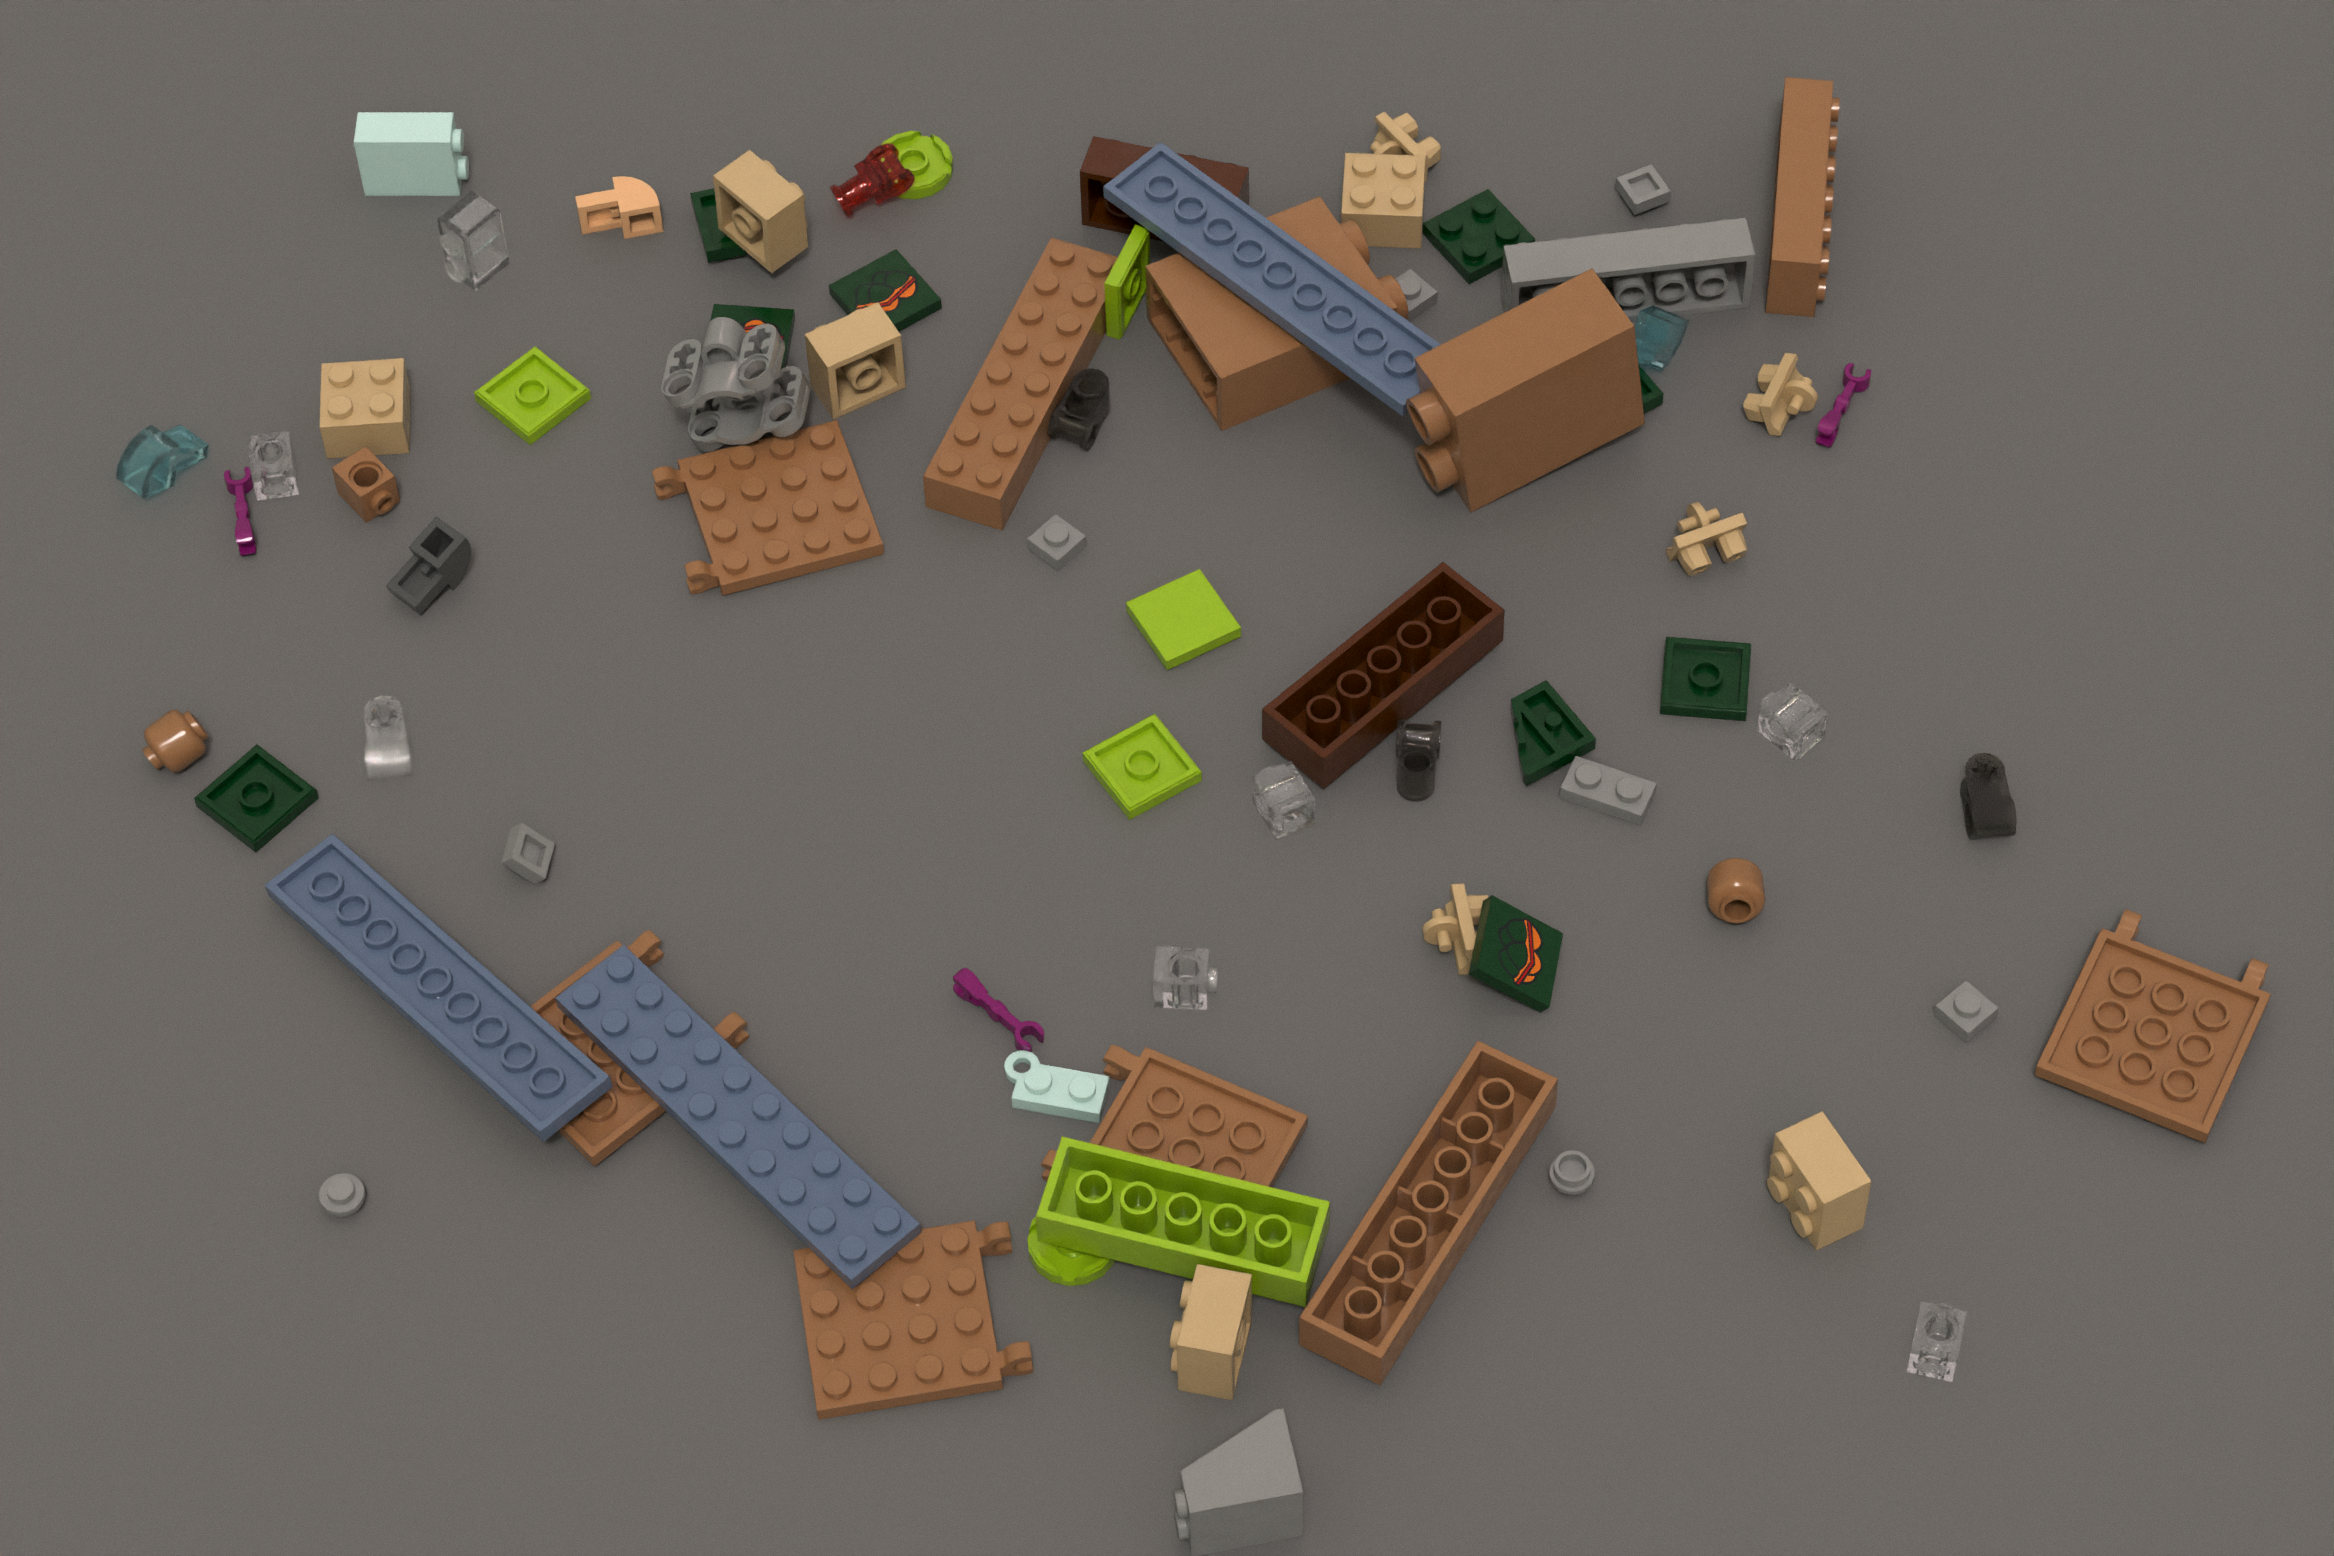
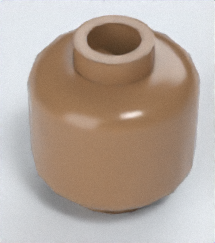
[142,709,209,773]
[1706,858,1766,923]

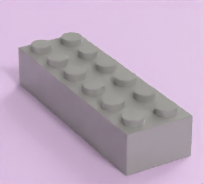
[1501,218,1755,322]

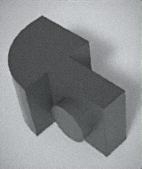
[386,516,471,615]

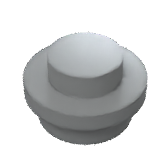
[1549,1150,1595,1195]
[319,1173,365,1218]

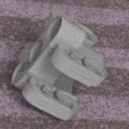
[661,317,810,452]

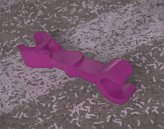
[1816,363,1871,447]
[224,467,256,556]
[953,968,1044,1052]

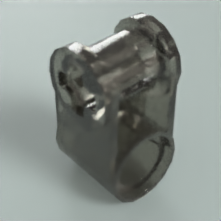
[1048,368,1111,450]
[1396,718,1442,802]
[1960,753,2017,839]

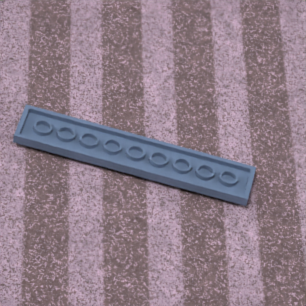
[1103,142,1441,416]
[264,834,613,1142]
[555,945,921,1289]

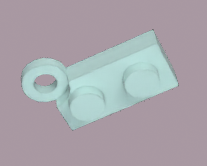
[1004,1050,1110,1123]

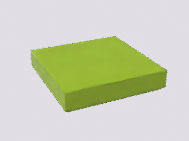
[1104,225,1150,340]
[474,346,591,445]
[1126,569,1241,670]
[1082,714,1202,820]

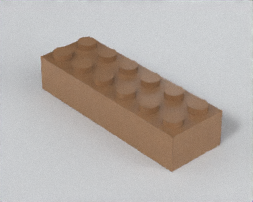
[1765,77,1840,317]

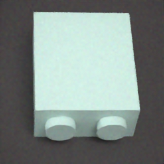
[354,112,469,196]

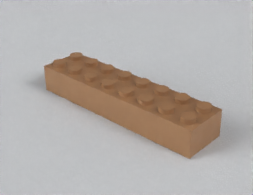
[923,237,1118,531]
[1299,1041,1558,1386]

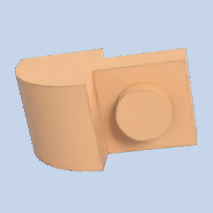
[575,176,664,239]

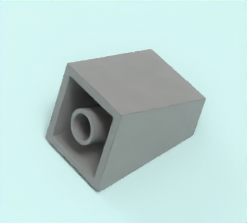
[1173,1408,1303,1556]

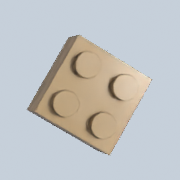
[713,150,808,273]
[1341,153,1425,248]
[805,302,906,420]
[319,358,410,459]
[1767,1111,1872,1251]
[1170,1264,1252,1401]

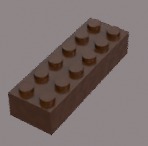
[1262,562,1505,789]

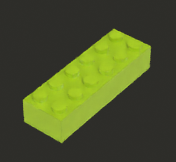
[1036,1136,1330,1307]

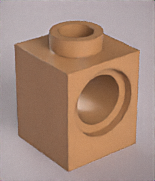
[332,446,400,523]

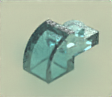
[1634,305,1690,371]
[116,424,209,499]

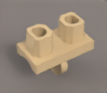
[1370,112,1441,182]
[1743,353,1818,436]
[1665,502,1748,577]
[1422,883,1488,975]

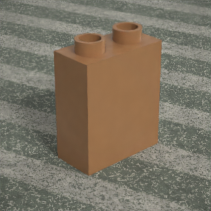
[1145,196,1409,431]
[1406,268,1645,512]

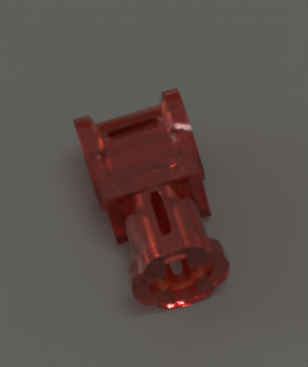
[829,143,915,217]

